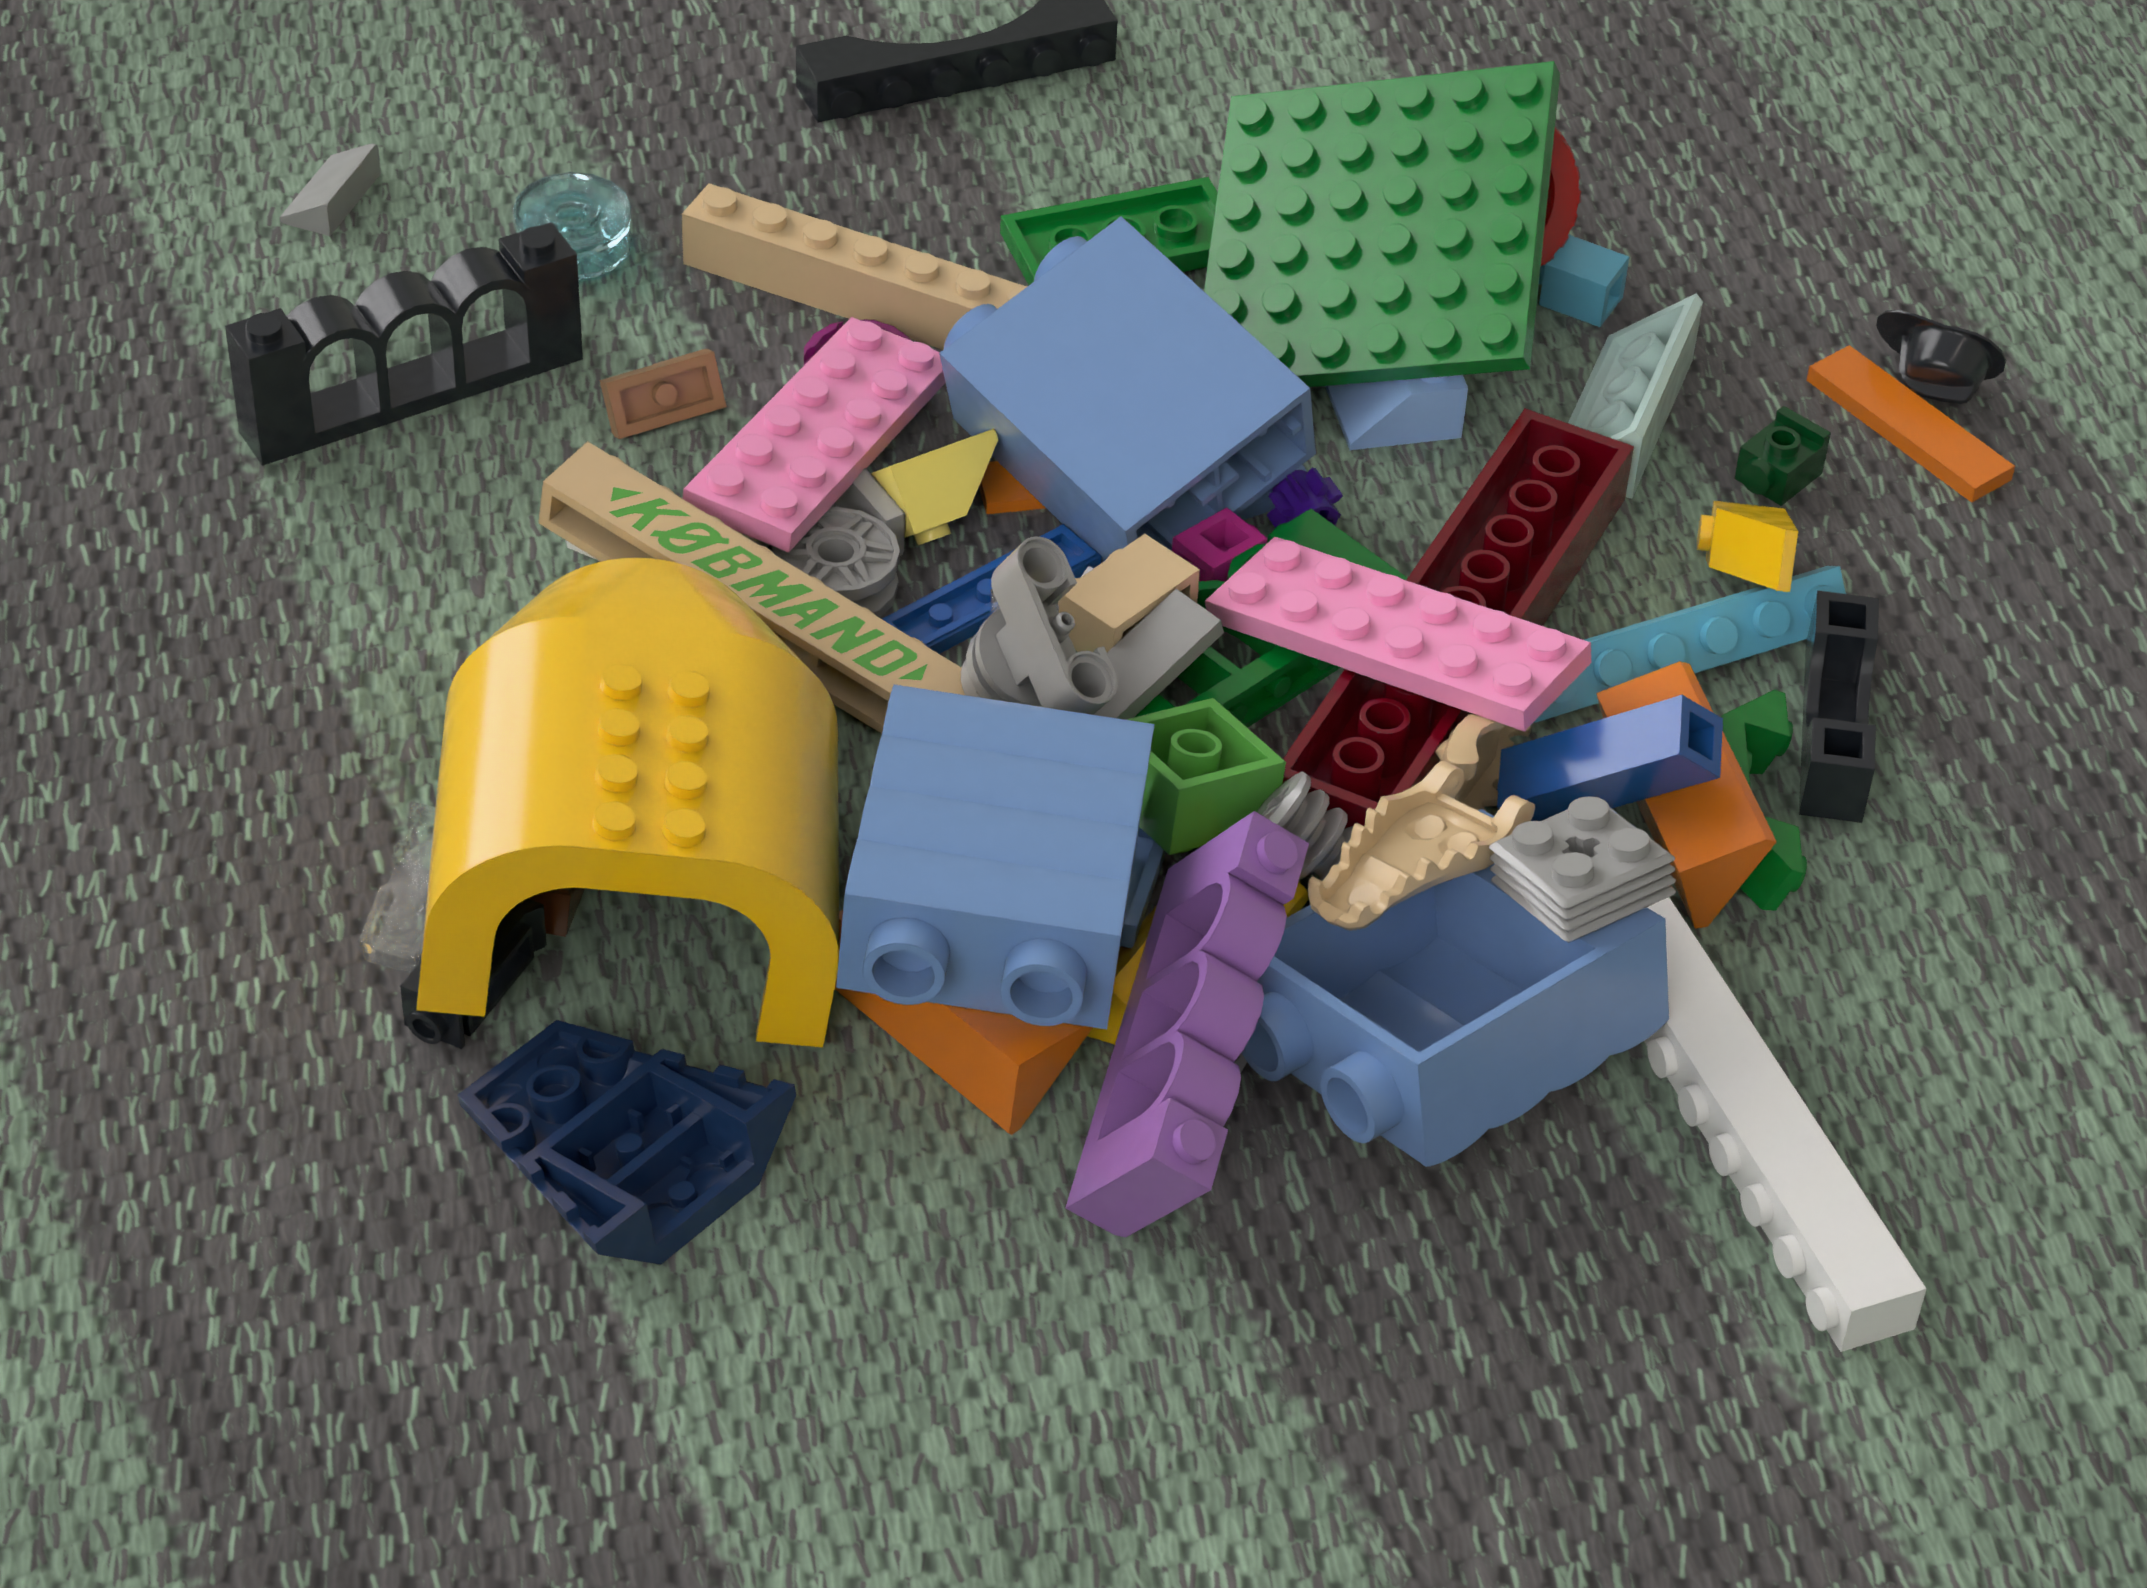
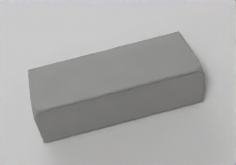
[280,144,381,236]

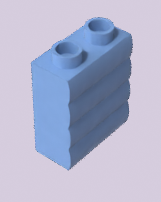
[836,684,1155,1030]
[1242,809,1669,1167]

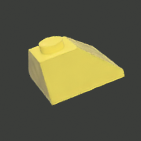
[870,429,999,546]

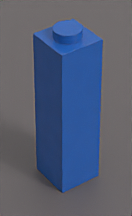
[1497,695,1723,821]

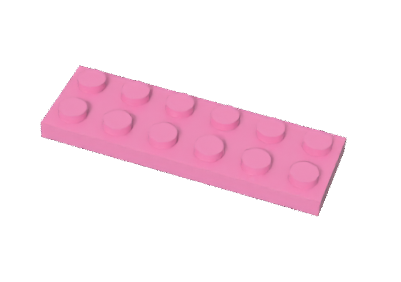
[682,317,946,553]
[1205,537,1592,732]

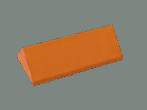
[1596,661,1777,929]
[835,910,1093,1135]

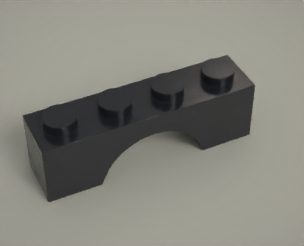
[1799,590,1879,823]

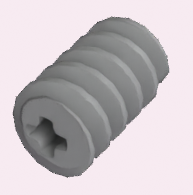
[1257,771,1353,881]

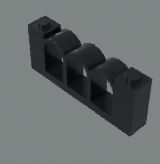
[225,222,583,466]

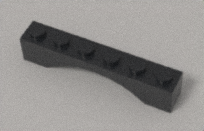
[796,0,1118,123]

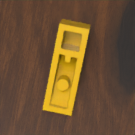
[1697,501,1798,592]

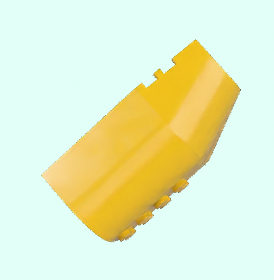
[416,558,839,1048]

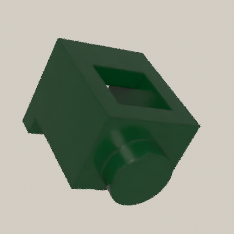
[1734,406,1831,506]

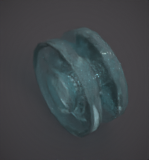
[513,172,633,283]

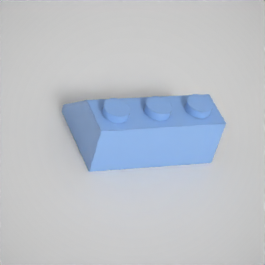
[1325,375,1468,450]

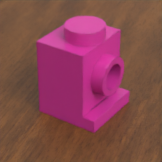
[1172,507,1267,582]

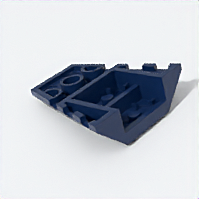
[457,1020,797,1265]

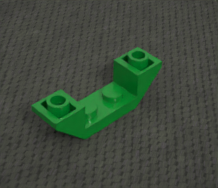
[1721,689,1807,911]

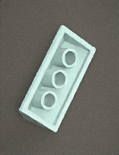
[1568,293,1703,499]

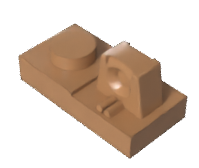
[600,349,727,439]

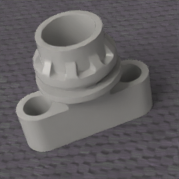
[961,536,1118,715]

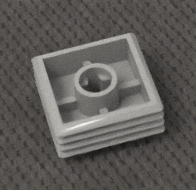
[1489,796,1676,943]

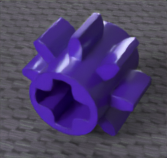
[1267,467,1343,528]

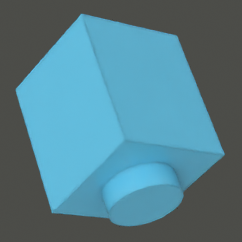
[1539,234,1630,327]

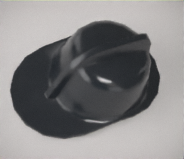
[1876,310,2006,404]

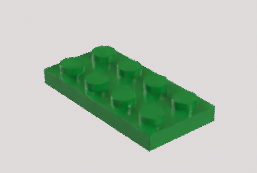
[1000,177,1218,286]

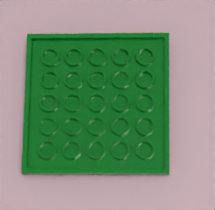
[1204,61,1560,387]

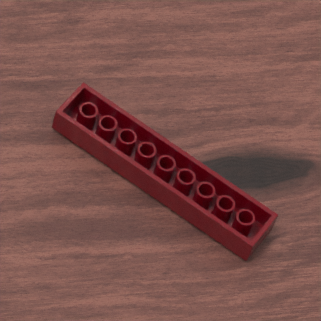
[1282,408,1634,829]

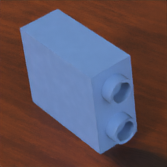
[939,216,1316,562]

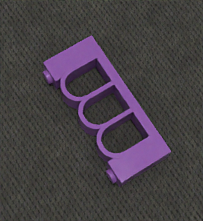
[1065,811,1309,1237]

